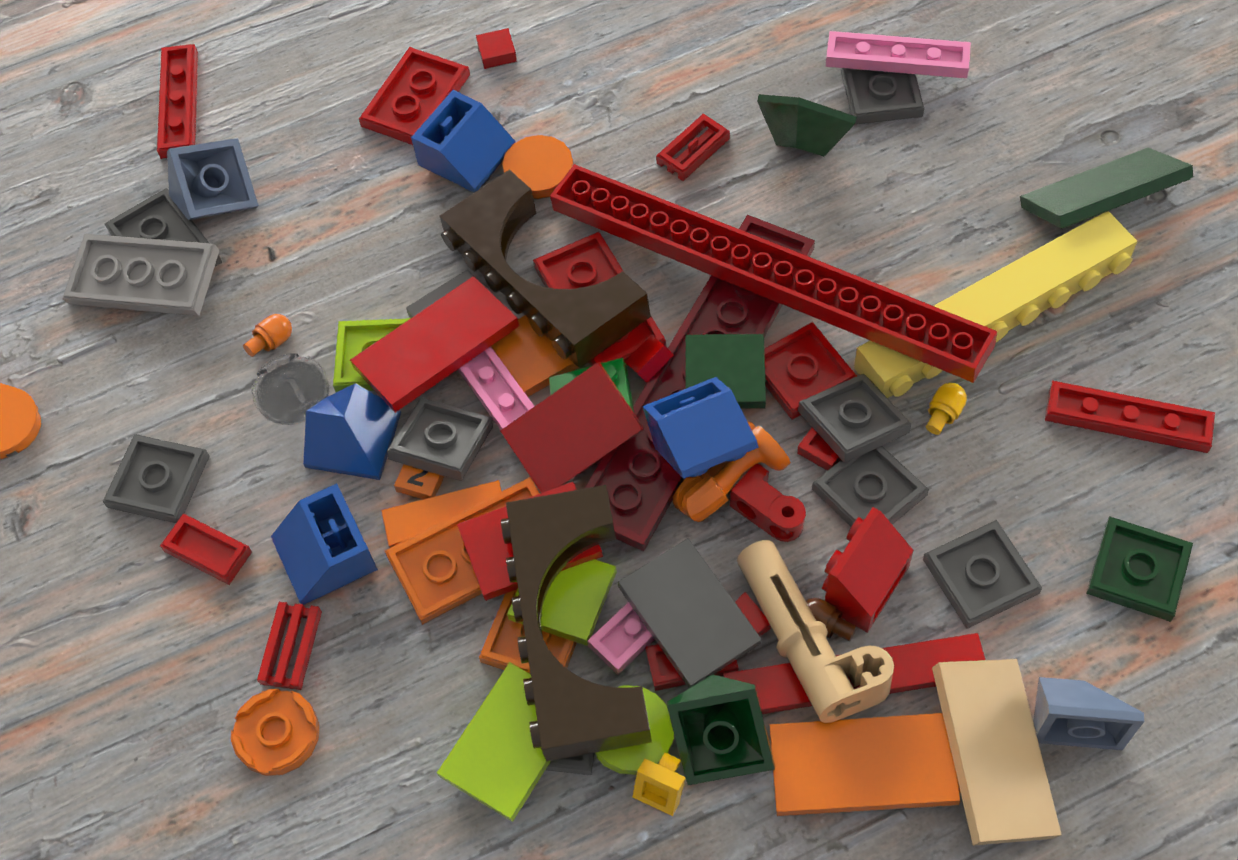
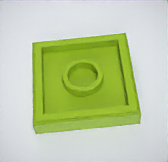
[333,318,411,392]
[507,559,617,646]

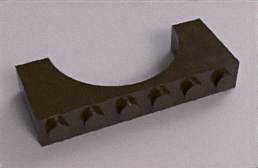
[439,170,651,368]
[501,485,652,761]

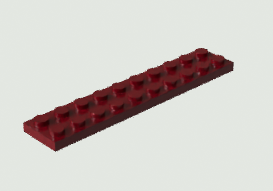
[584,214,815,552]

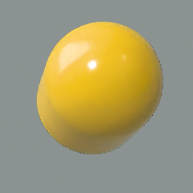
[926,383,967,435]

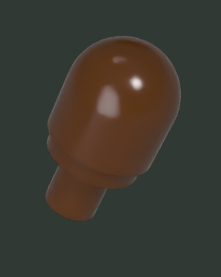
[805,597,857,642]

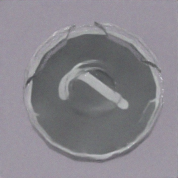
[251,353,330,425]

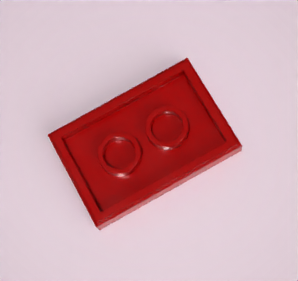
[359,47,470,145]
[500,362,645,493]
[457,482,603,601]

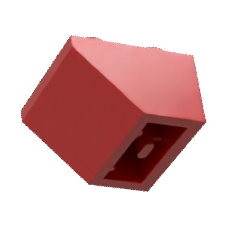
[822,507,914,633]

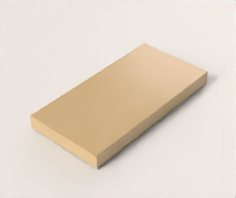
[932,659,1062,846]

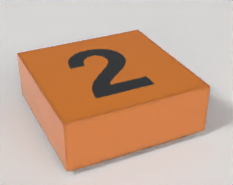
[394,464,444,499]

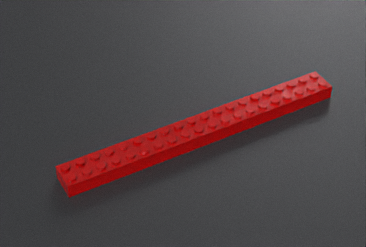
[550,164,997,383]

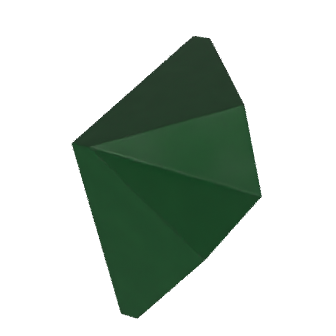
[757,94,857,157]
[667,675,775,785]

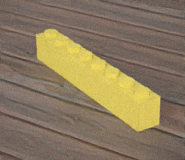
[854,211,1137,398]

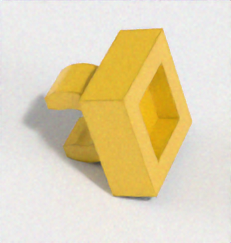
[632,753,686,816]

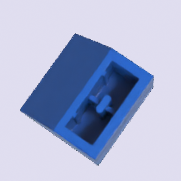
[411,90,515,193]
[643,377,759,479]
[271,483,378,605]

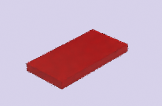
[533,231,666,366]
[350,276,520,413]

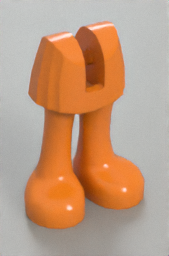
[673,421,791,522]

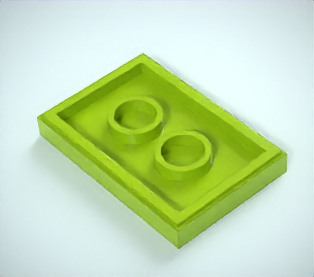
[437,662,551,822]

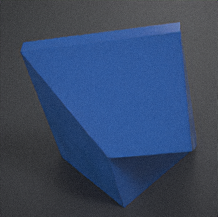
[303,383,401,480]

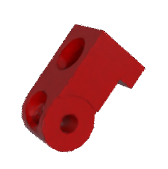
[730,464,806,542]

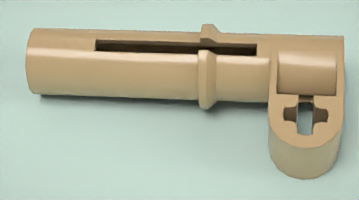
[737,540,894,723]

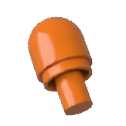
[243,314,292,357]

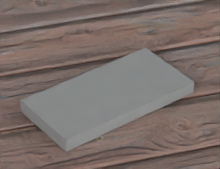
[62,234,220,316]

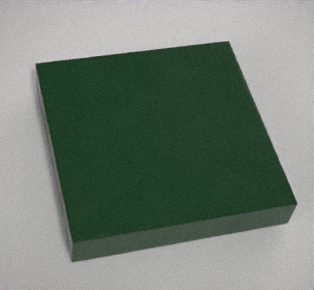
[686,334,766,409]
[1086,516,1193,622]

